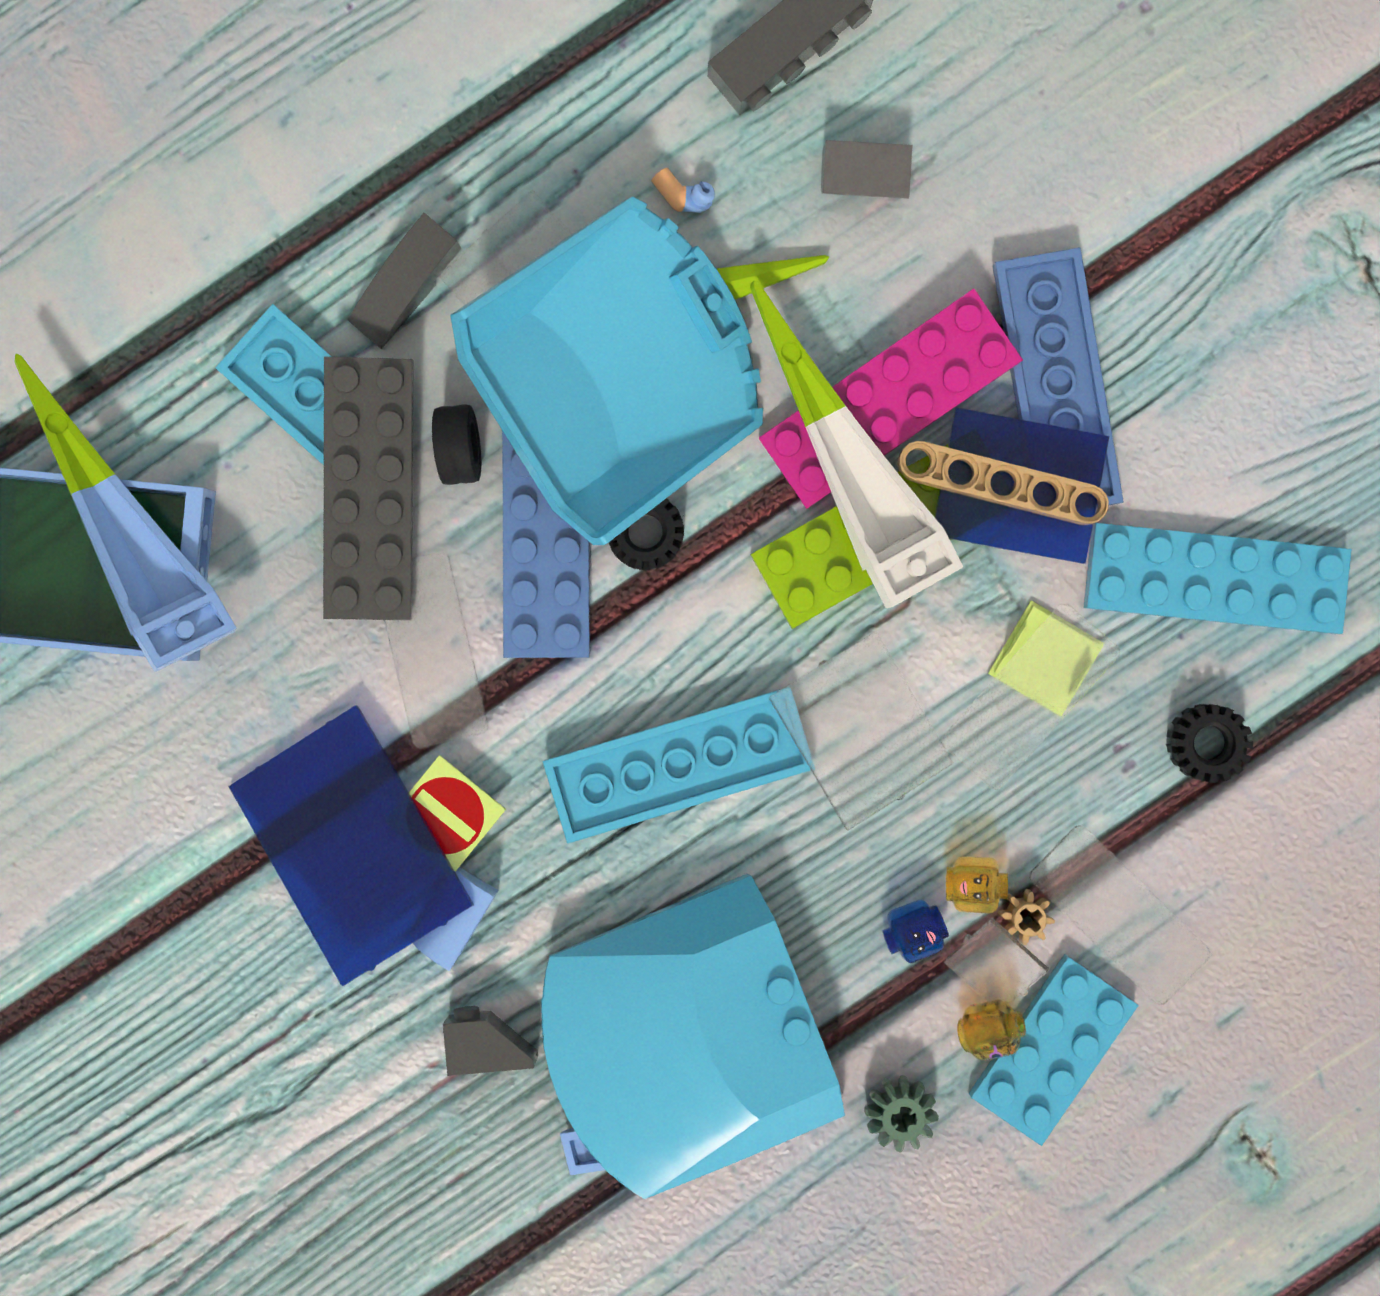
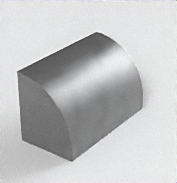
[821,140,913,199]

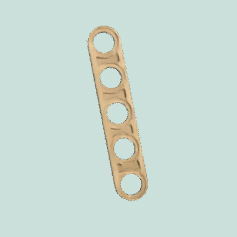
[897,441,1109,525]

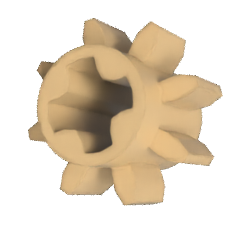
[998,889,1055,945]

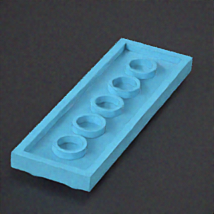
[1084,523,1352,634]
[542,687,814,844]

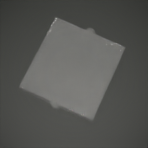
[944,918,1049,1012]

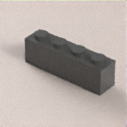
[707,0,873,115]

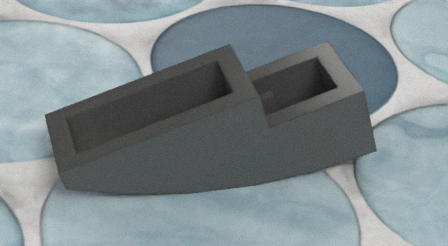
[348,213,462,349]

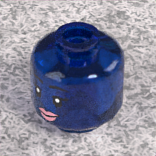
[882,899,949,963]

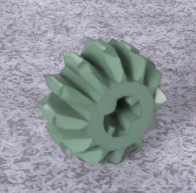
[864,1076,939,1153]

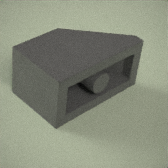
[443,1006,538,1076]

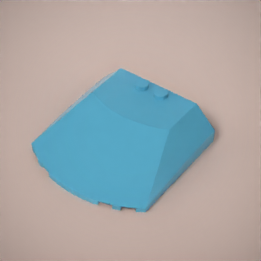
[450,196,763,545]
[541,874,845,1199]

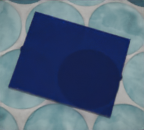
[935,408,1109,564]

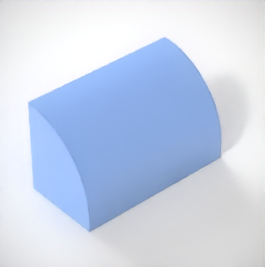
[411,867,499,971]

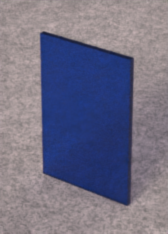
[228,705,474,987]

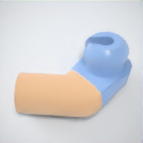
[651,168,715,213]

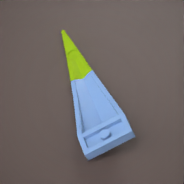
[14,353,237,672]

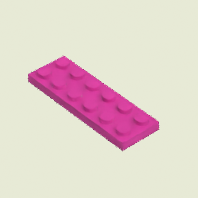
[759,289,1023,509]

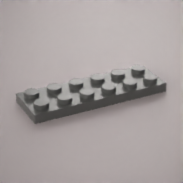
[323,357,414,620]

